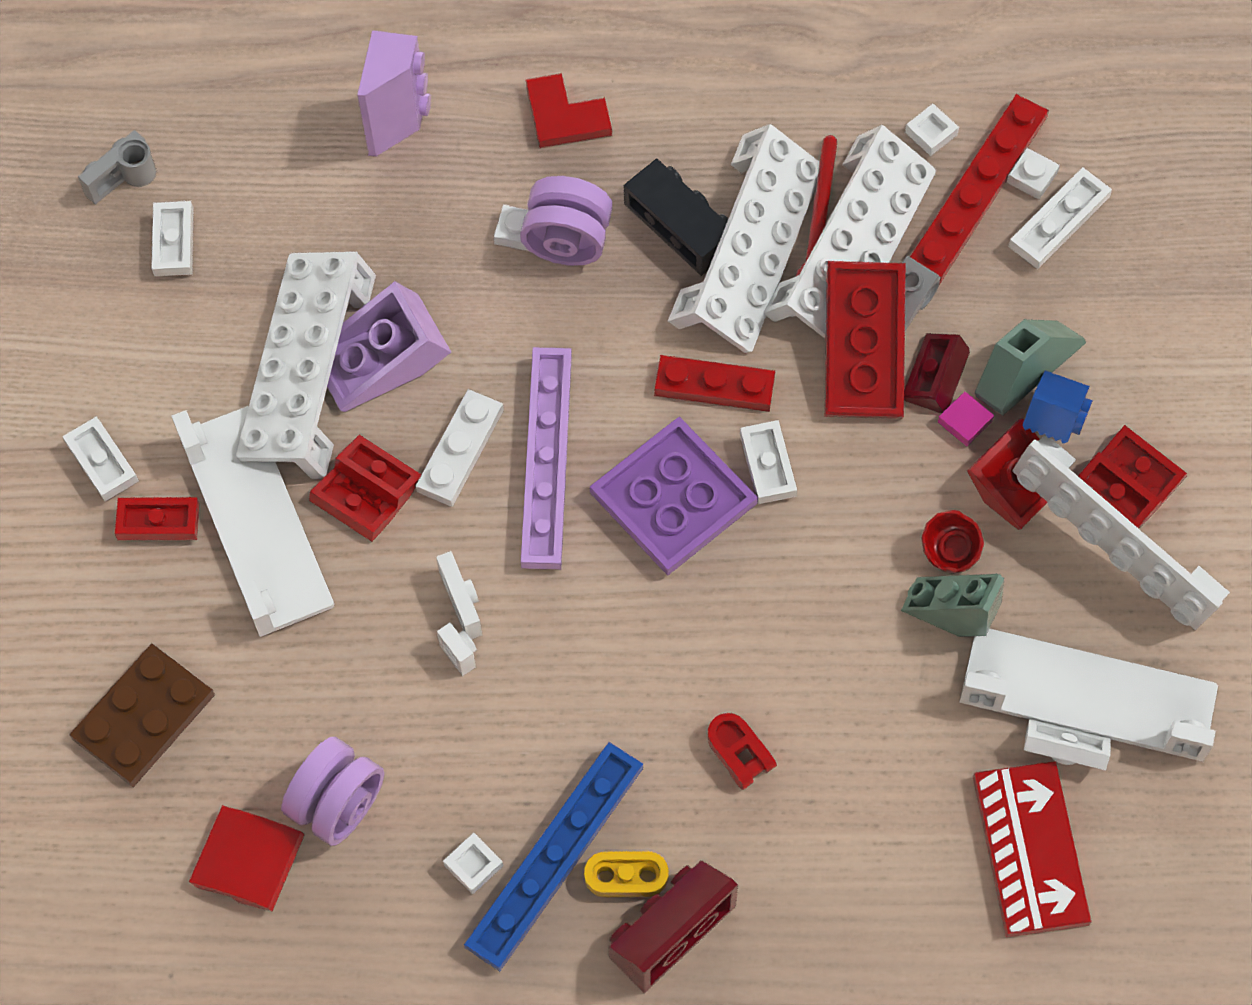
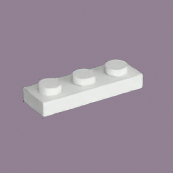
[1008,167,1112,270]
[416,389,504,507]

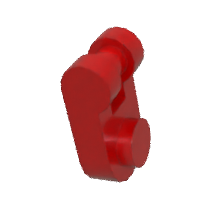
[708,713,777,790]

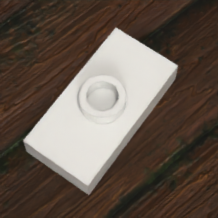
[152,201,193,276]
[62,416,139,502]
[740,420,797,504]
[436,551,482,639]
[1024,719,1111,770]

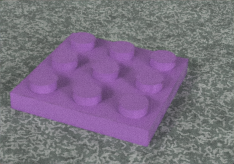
[590,416,758,576]

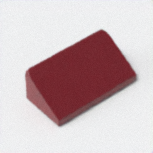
[904,333,970,413]

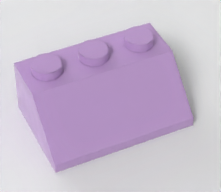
[357,30,431,156]

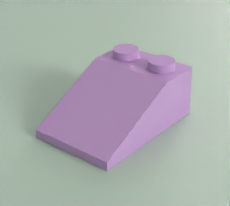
[327,281,451,412]

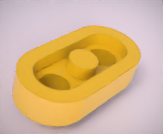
[584,851,669,897]

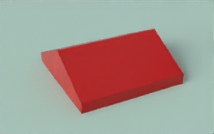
[967,418,1047,530]

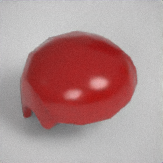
[921,510,984,574]

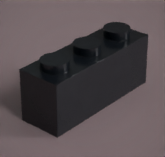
[624,158,729,276]

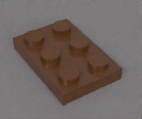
[69,643,215,788]

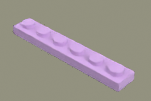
[521,347,572,570]

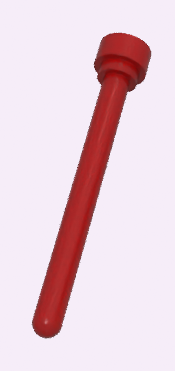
[796,135,837,276]

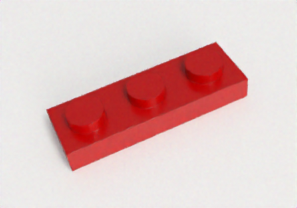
[654,355,775,412]

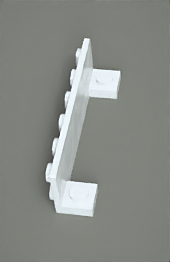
[668,124,820,353]
[764,125,936,339]
[236,252,376,479]
[172,406,334,637]
[1012,434,1230,630]
[959,629,1218,762]

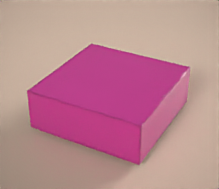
[938,392,994,447]

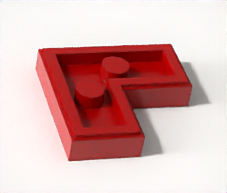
[526,73,612,148]

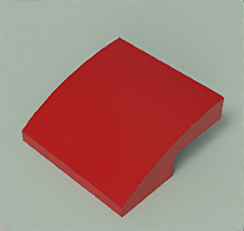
[1078,425,1187,529]
[309,434,422,542]
[189,806,305,912]

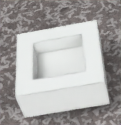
[905,104,959,156]
[1007,148,1060,200]
[494,205,529,251]
[437,622,477,676]
[443,833,503,895]

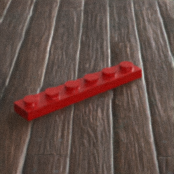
[910,94,1049,285]

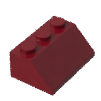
[608,860,738,994]

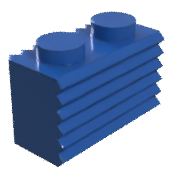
[1022,370,1093,444]

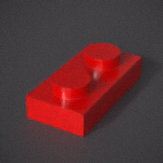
[115,497,200,540]

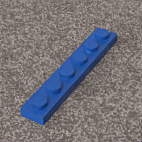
[464,742,643,972]

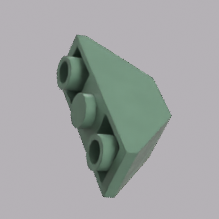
[975,319,1086,415]
[901,574,1004,637]

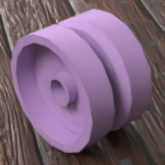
[520,176,612,266]
[281,737,385,846]

